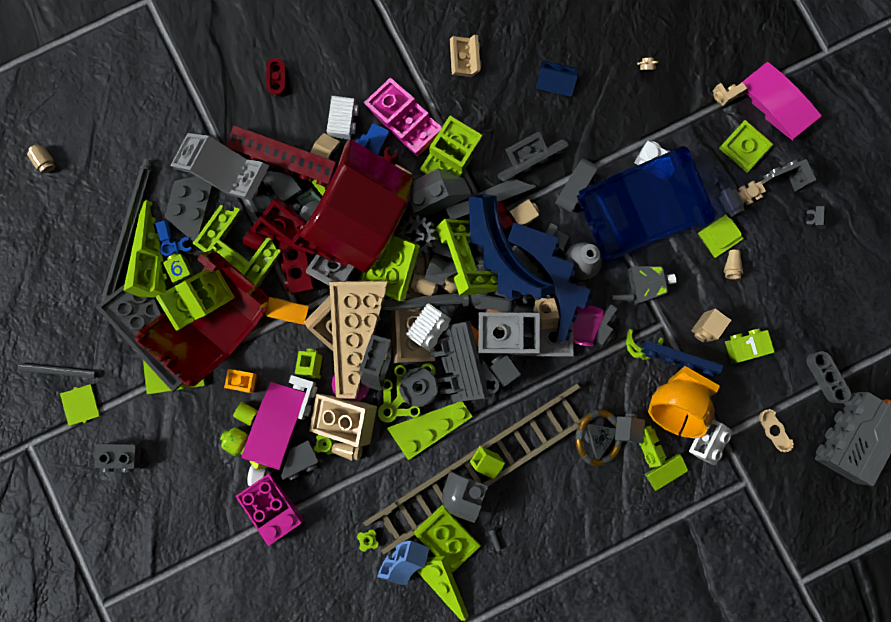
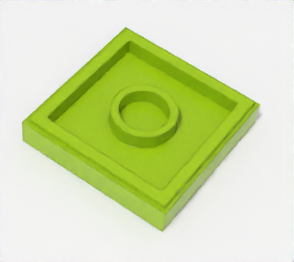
[719,120,773,173]

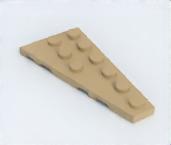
[329,280,389,398]

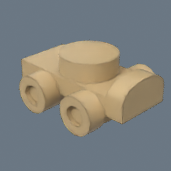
[738,181,766,205]

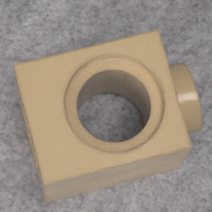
[508,199,539,226]
[533,298,560,330]

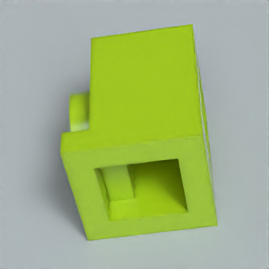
[295,349,323,379]

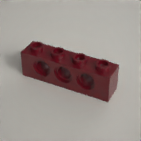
[277,241,315,296]

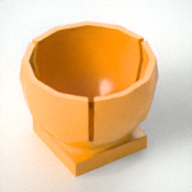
[648,366,720,439]

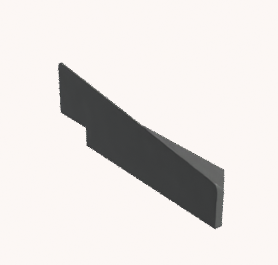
[445,179,536,220]

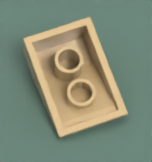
[304,296,333,351]
[309,394,377,447]

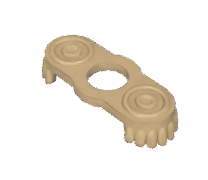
[759,409,794,452]

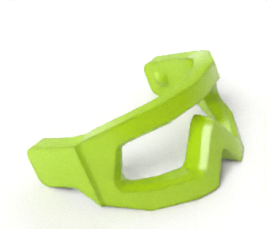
[626,329,664,360]

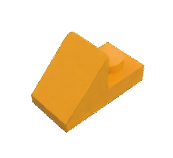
[224,369,258,393]

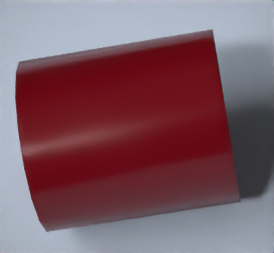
[243,229,267,251]

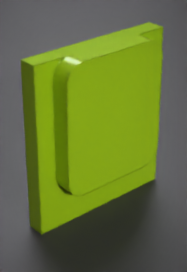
[698,215,743,258]

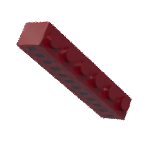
[226,125,339,187]

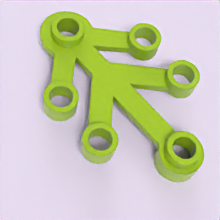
[378,363,436,423]

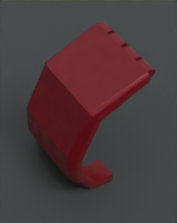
[299,140,413,273]
[134,251,269,387]

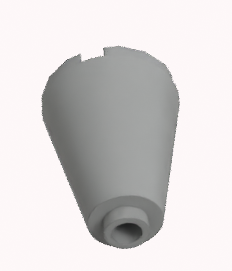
[564,242,602,280]

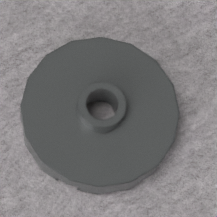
[399,368,439,407]

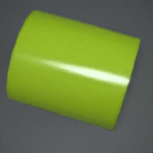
[233,402,258,426]

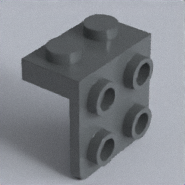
[761,159,816,192]

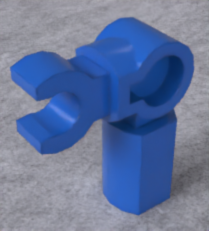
[155,221,193,257]

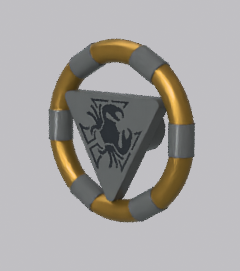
[575,409,622,466]

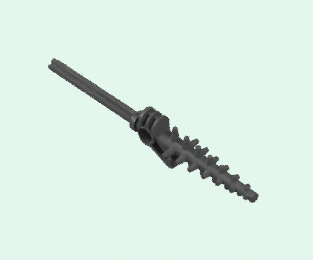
[381,282,586,312]

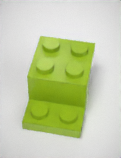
[420,116,482,177]
[156,268,235,331]

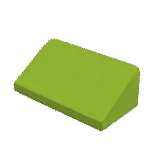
[645,454,688,491]

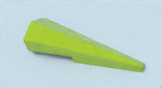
[123,200,167,297]

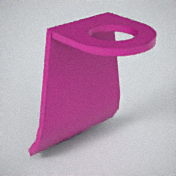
[573,305,604,347]

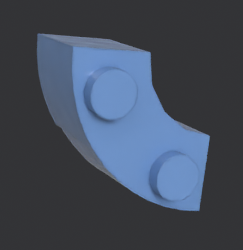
[377,541,429,585]

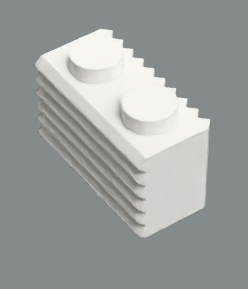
[327,96,359,140]
[406,303,451,351]

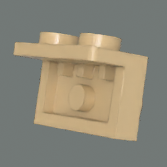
[450,35,481,77]

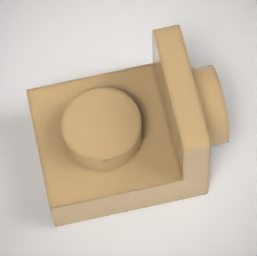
[713,83,747,106]

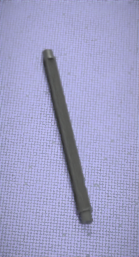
[102,159,152,301]

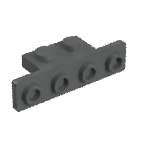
[497,132,569,181]

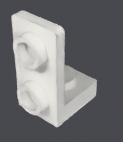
[289,375,317,420]

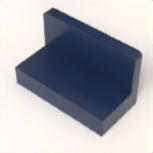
[536,61,578,96]

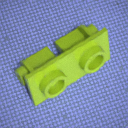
[639,425,667,468]

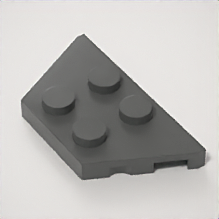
[165,176,214,242]

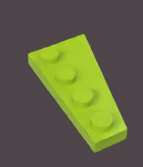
[387,401,473,460]

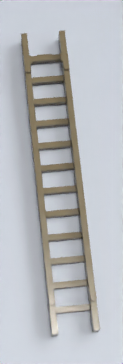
[363,384,592,555]

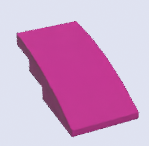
[740,62,822,141]
[364,78,442,157]
[242,382,306,470]

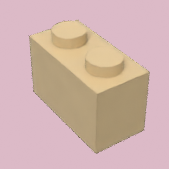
[691,309,731,342]

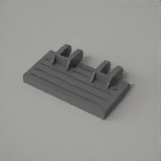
[430,321,489,402]

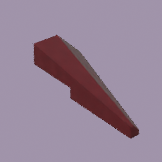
[251,196,348,267]

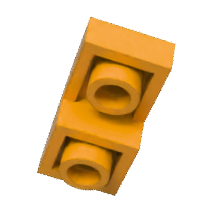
[265,297,309,325]

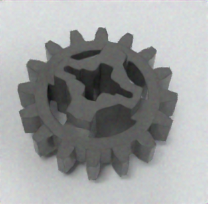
[396,215,438,257]

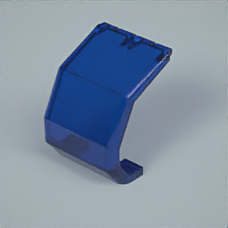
[576,146,715,261]

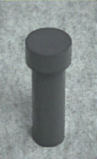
[612,294,634,301]
[488,528,501,551]

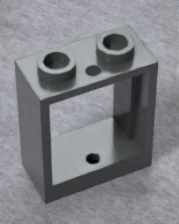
[359,334,393,391]

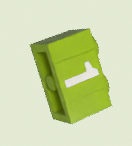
[725,328,775,364]

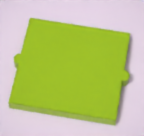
[60,384,101,426]

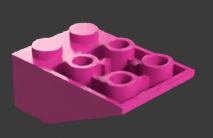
[235,474,304,546]

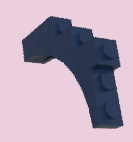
[469,194,555,299]
[507,223,592,344]

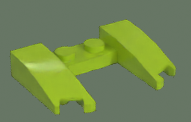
[193,205,282,287]
[436,219,498,295]

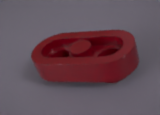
[266,58,286,97]

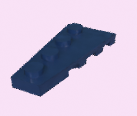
[640,341,723,380]

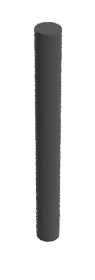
[18,363,97,379]

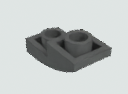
[596,305,617,346]

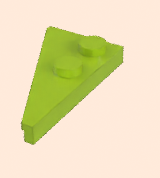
[416,556,469,621]

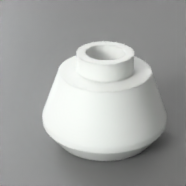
[248,465,271,487]

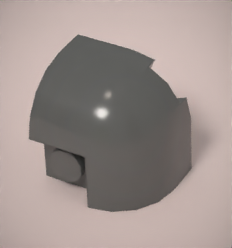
[442,470,488,523]

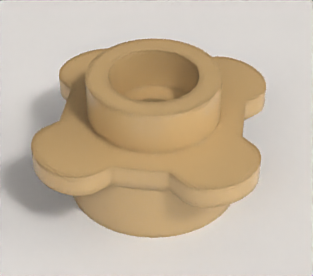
[638,58,659,70]

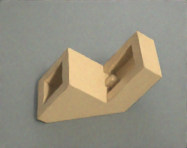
[310,133,340,160]

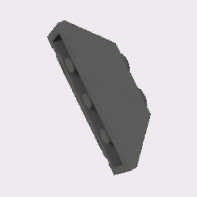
[401,168,472,226]

